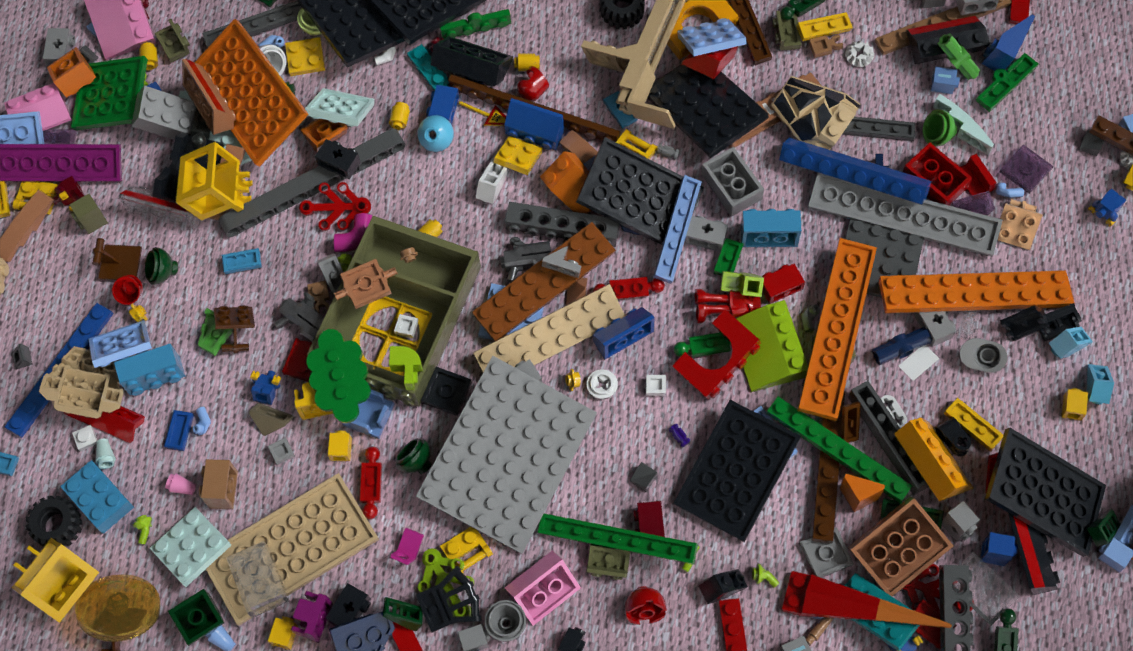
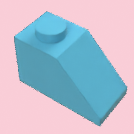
[1049,327,1093,359]
[1086,364,1115,405]

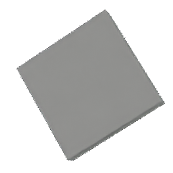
[799,527,854,578]

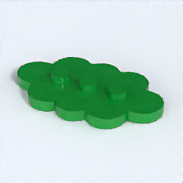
[307,329,371,424]

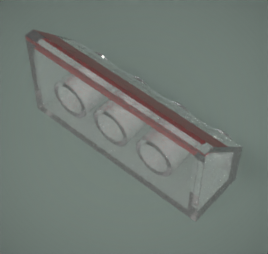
[118,186,201,231]

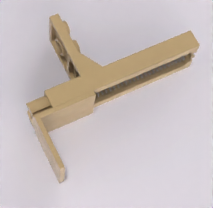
[581,0,686,129]

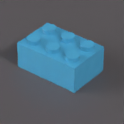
[741,209,802,247]
[114,343,186,396]
[60,460,134,534]

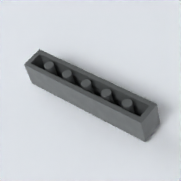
[848,381,929,496]

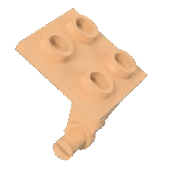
[998,199,1043,250]

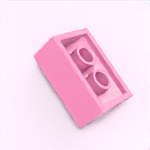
[4,83,72,131]
[505,551,581,626]

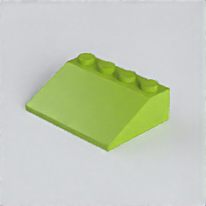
[736,300,808,392]

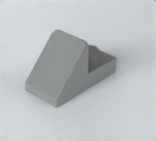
[542,246,581,278]
[317,253,343,295]

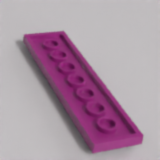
[0,144,122,181]

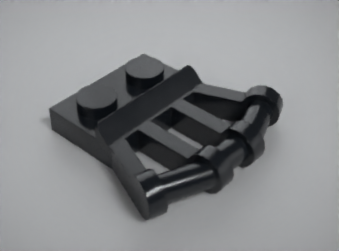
[416,566,482,632]

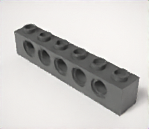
[505,201,620,247]
[939,565,974,651]

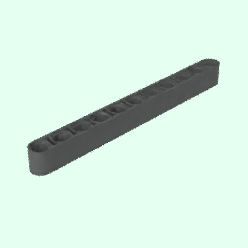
[218,129,406,237]

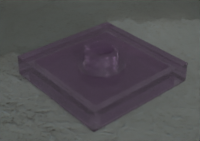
[1000,144,1053,194]

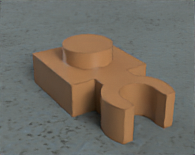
[809,35,843,58]
[307,280,330,314]

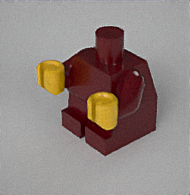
[53,176,85,211]

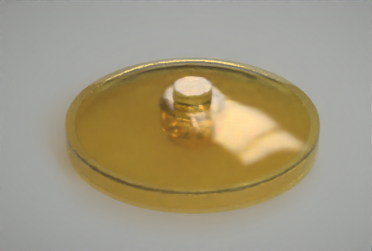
[75,574,160,642]

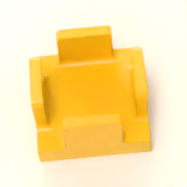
[294,382,333,420]

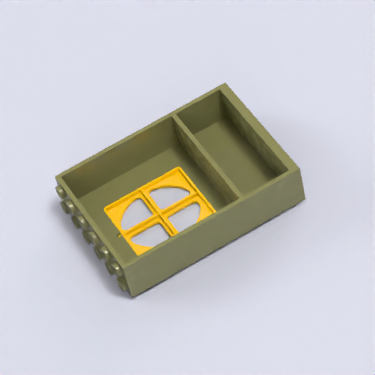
[307,216,481,407]

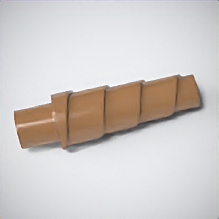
[805,617,833,646]

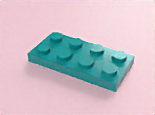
[845,573,920,651]

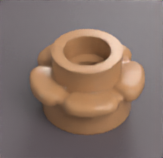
[400,247,418,263]

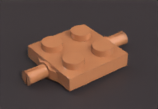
[334,259,398,309]

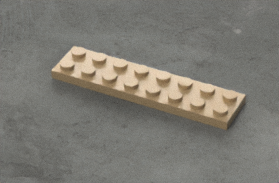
[472,284,625,373]

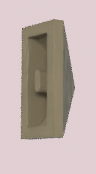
[249,403,293,436]

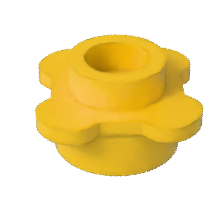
[129,303,148,322]
[565,369,581,391]

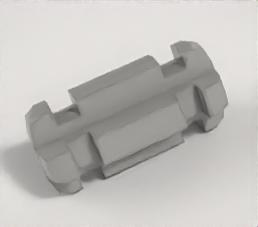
[657,144,679,159]

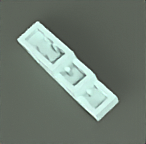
[933,94,994,155]

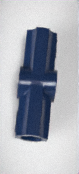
[872,327,932,366]

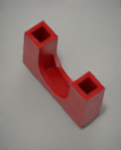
[672,309,761,400]

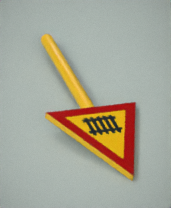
[459,101,506,126]

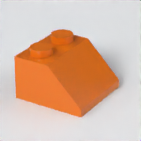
[47,47,96,98]

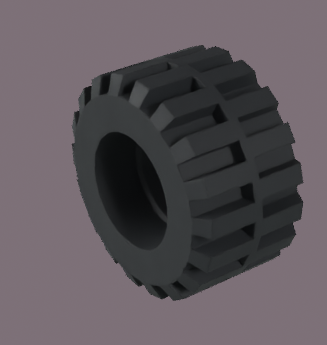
[600,0,645,29]
[26,496,83,547]

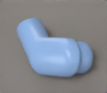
[258,35,285,48]
[995,183,1024,198]
[193,407,211,435]

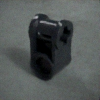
[935,417,971,457]

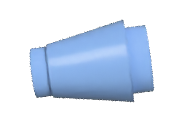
[205,625,236,651]

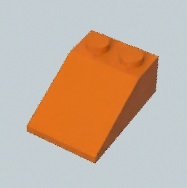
[540,151,591,214]

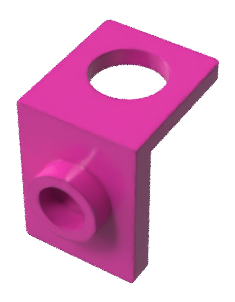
[390,528,424,565]

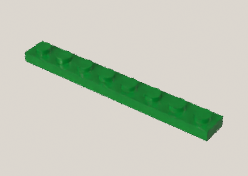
[766,396,912,504]
[537,513,698,565]

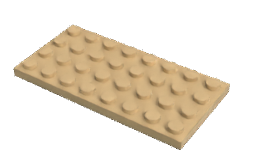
[206,473,379,626]

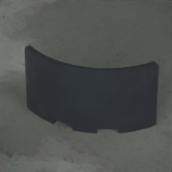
[152,132,224,203]

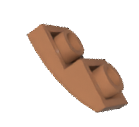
[559,130,597,164]

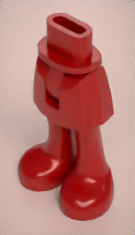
[694,289,761,323]

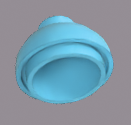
[417,115,454,152]

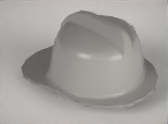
[960,338,1008,373]

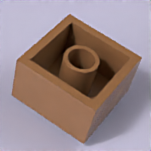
[199,459,238,509]

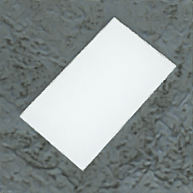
[899,345,939,381]

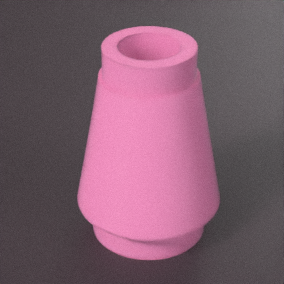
[165,473,197,495]

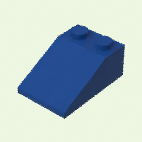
[982,14,1035,71]

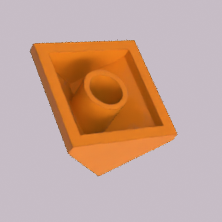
[301,119,348,153]
[840,474,885,512]

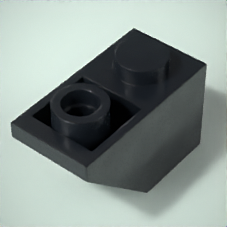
[698,569,748,604]

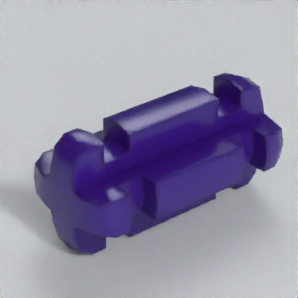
[669,424,690,447]

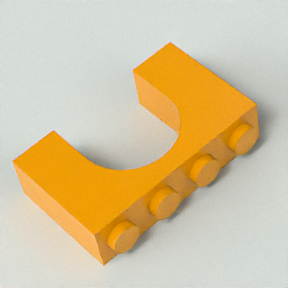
[667,0,739,60]

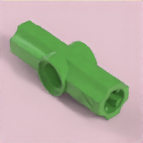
[937,33,980,80]

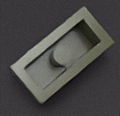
[70,194,108,234]

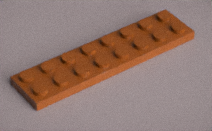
[472,222,616,341]

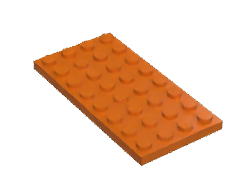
[194,18,309,167]

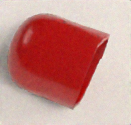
[517,66,549,102]
[112,275,143,305]

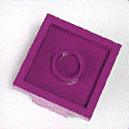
[291,591,333,643]

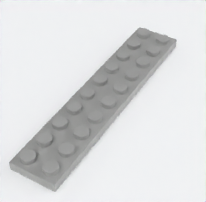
[808,173,1003,257]

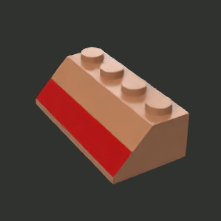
[182,58,236,135]

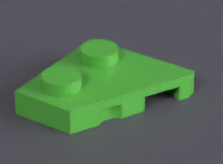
[198,308,233,356]

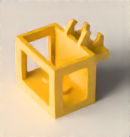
[176,142,253,221]
[11,538,99,623]

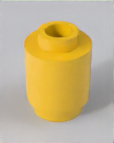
[139,42,158,70]
[514,53,540,71]
[389,102,410,130]
[417,219,442,237]

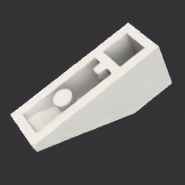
[476,151,509,204]

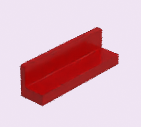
[64,406,145,443]

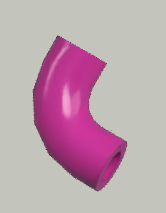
[334,213,372,252]

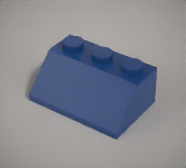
[504,98,564,150]
[593,307,655,360]

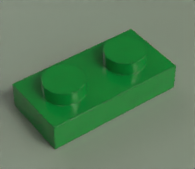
[714,238,744,276]

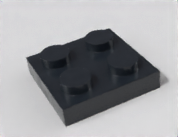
[421,367,472,416]

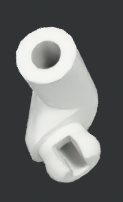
[374,46,396,66]

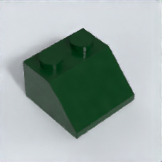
[168,589,224,646]

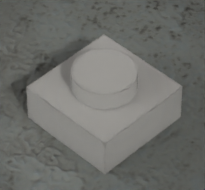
[268,437,295,465]

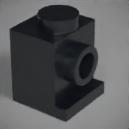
[558,627,586,651]

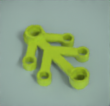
[418,548,474,616]

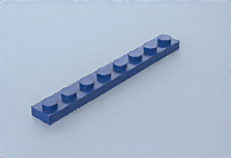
[4,303,114,438]

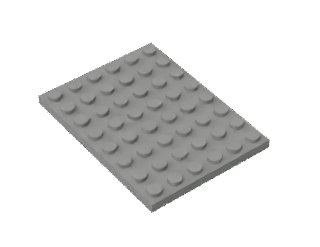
[416,356,597,554]

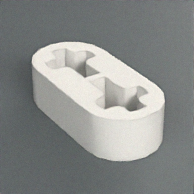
[881,395,907,428]

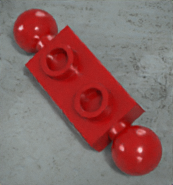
[593,277,665,299]
[360,446,382,519]

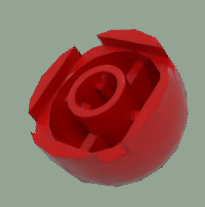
[625,586,667,625]

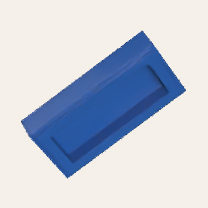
[164,410,194,451]

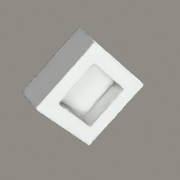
[394,314,419,338]
[646,375,666,396]
[72,425,97,452]

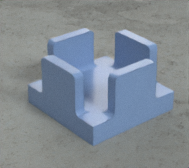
[343,390,395,439]

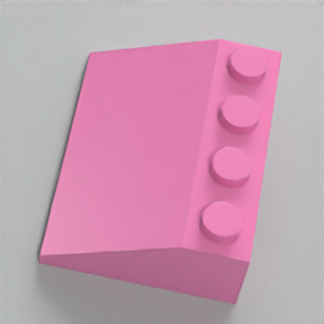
[84,0,157,60]

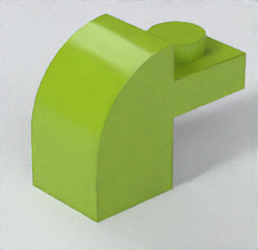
[720,271,764,297]
[389,346,423,390]

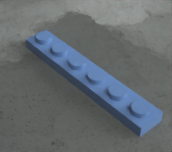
[653,175,702,284]

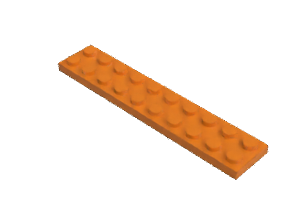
[798,238,877,421]
[878,270,1075,313]

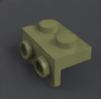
[772,11,802,51]
[155,19,190,63]
[586,544,630,580]

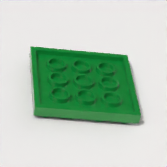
[71,56,148,131]

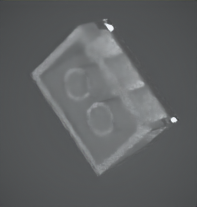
[952,552,1020,626]

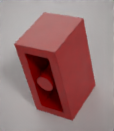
[762,263,805,304]

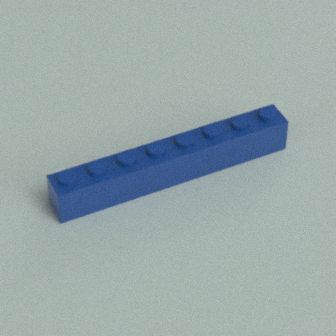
[779,138,931,205]

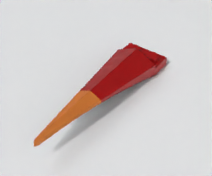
[782,571,952,628]

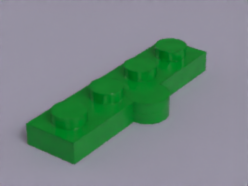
[440,9,511,39]
[976,53,1039,112]

